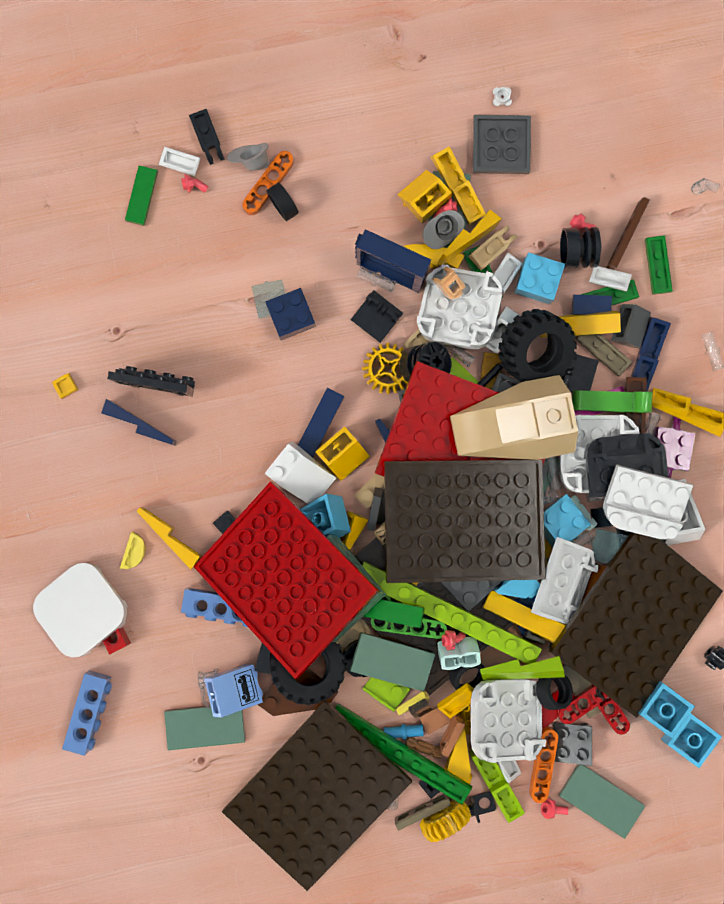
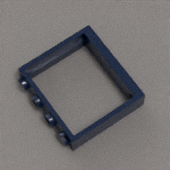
[355,229,432,293]

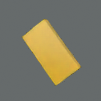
[437,683,474,719]

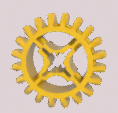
[362,342,408,395]
[419,800,471,842]

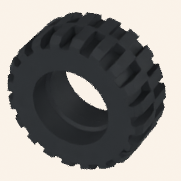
[498,309,577,382]
[270,642,346,705]

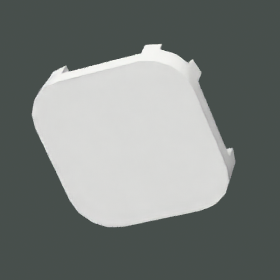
[417,265,502,349]
[559,415,640,493]
[33,563,128,657]
[471,679,546,763]

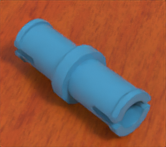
[384,724,424,740]

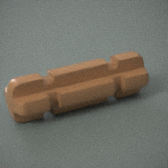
[405,737,442,759]

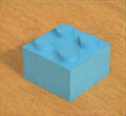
[514,252,565,305]
[544,494,591,548]
[638,681,695,738]
[661,713,722,768]

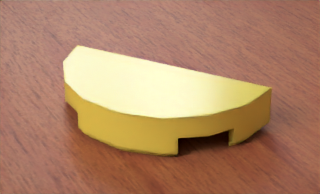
[120,531,146,569]
[396,691,430,716]

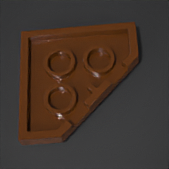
[258,668,339,716]

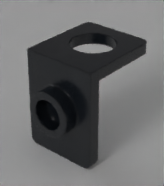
[468,791,496,823]

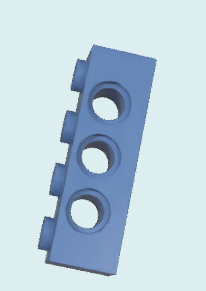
[181,588,247,627]
[62,670,112,756]

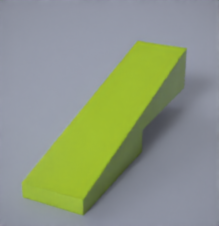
[480,656,565,680]
[469,749,525,823]

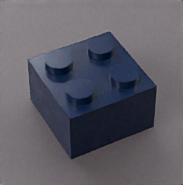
[265,288,316,340]

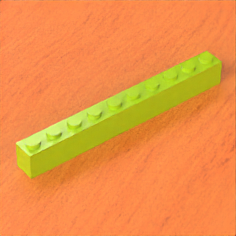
[362,561,542,664]

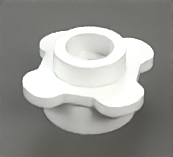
[493,87,512,106]

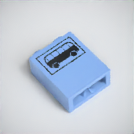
[204,664,263,718]

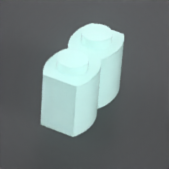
[437,637,481,670]

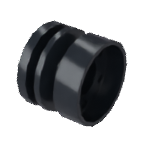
[560,227,602,269]
[399,342,452,382]

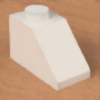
[486,306,520,354]

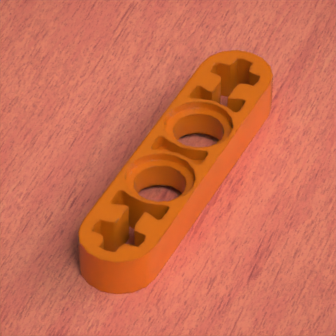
[242,151,294,215]
[529,727,558,803]

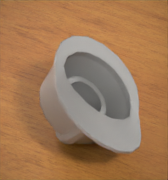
[227,143,269,171]
[423,210,464,249]

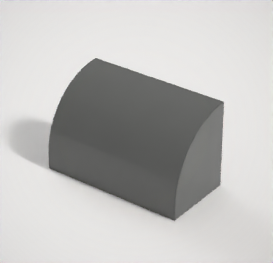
[611,304,651,349]

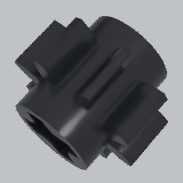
[704,646,724,670]

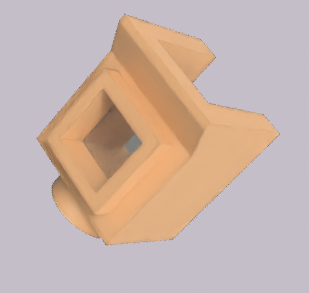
[432,267,466,300]

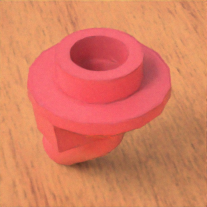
[181,174,209,193]
[432,198,457,218]
[569,213,596,231]
[442,630,466,650]
[541,799,568,819]

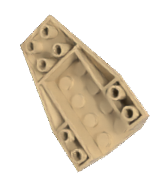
[450,375,578,460]

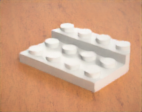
[603,464,693,539]
[531,537,598,624]

